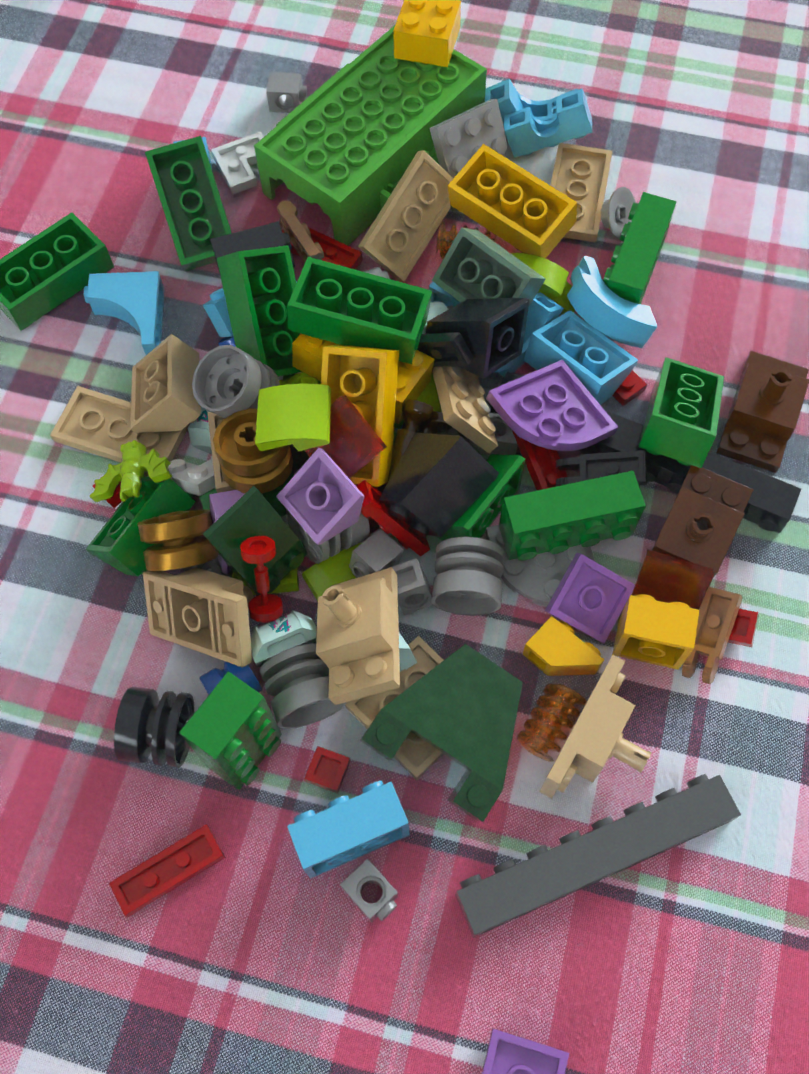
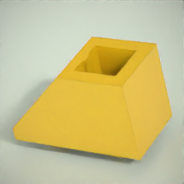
[522,616,605,676]

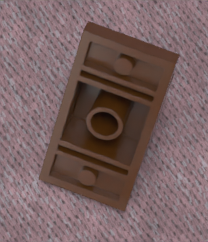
[716,351,809,473]
[638,465,754,608]

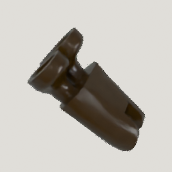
[388,399,453,482]

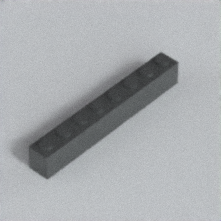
[455,774,741,938]

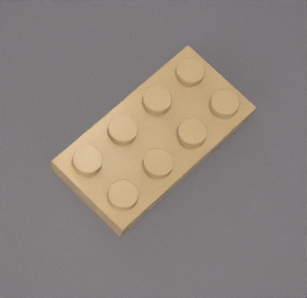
[550,143,613,243]
[358,150,453,282]
[432,366,498,453]
[50,386,189,463]

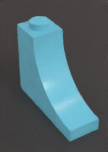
[84,271,165,355]

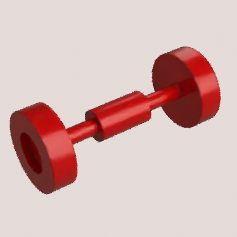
[240,536,283,623]

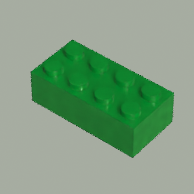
[145,136,232,271]
[603,192,677,304]
[0,212,114,331]
[217,245,302,377]
[287,257,432,364]
[639,357,724,468]
[499,470,646,561]
[179,671,282,790]

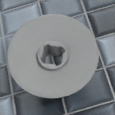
[601,187,635,239]

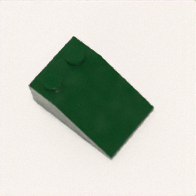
[203,486,308,596]

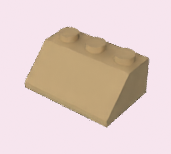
[130,334,201,433]

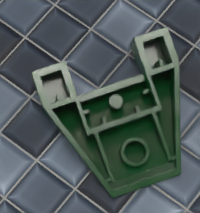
[360,644,523,822]

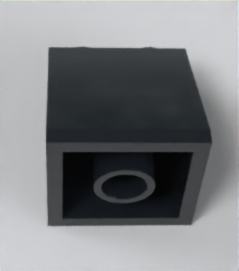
[210,222,295,278]
[426,298,530,379]
[379,433,499,538]

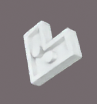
[211,132,264,195]
[168,456,215,496]

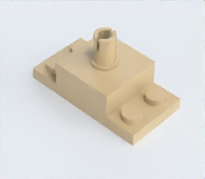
[143,567,254,667]
[316,567,400,705]
[539,655,651,799]

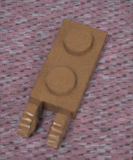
[277,200,324,263]
[682,586,743,685]

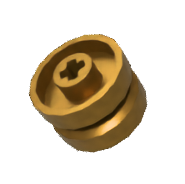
[213,408,294,494]
[138,509,219,571]

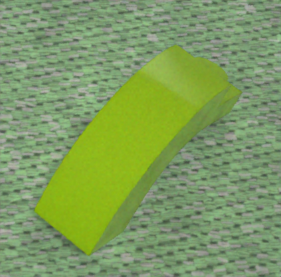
[511,253,575,315]

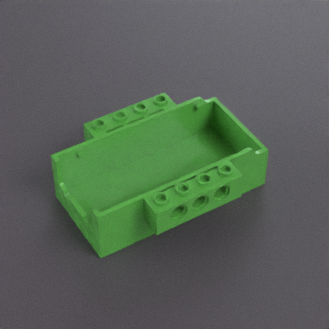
[254,25,487,246]

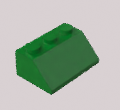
[435,454,525,541]
[85,477,196,577]

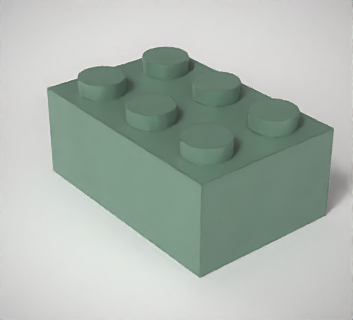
[432,227,546,306]

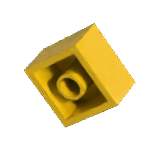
[393,0,461,68]
[612,594,699,670]

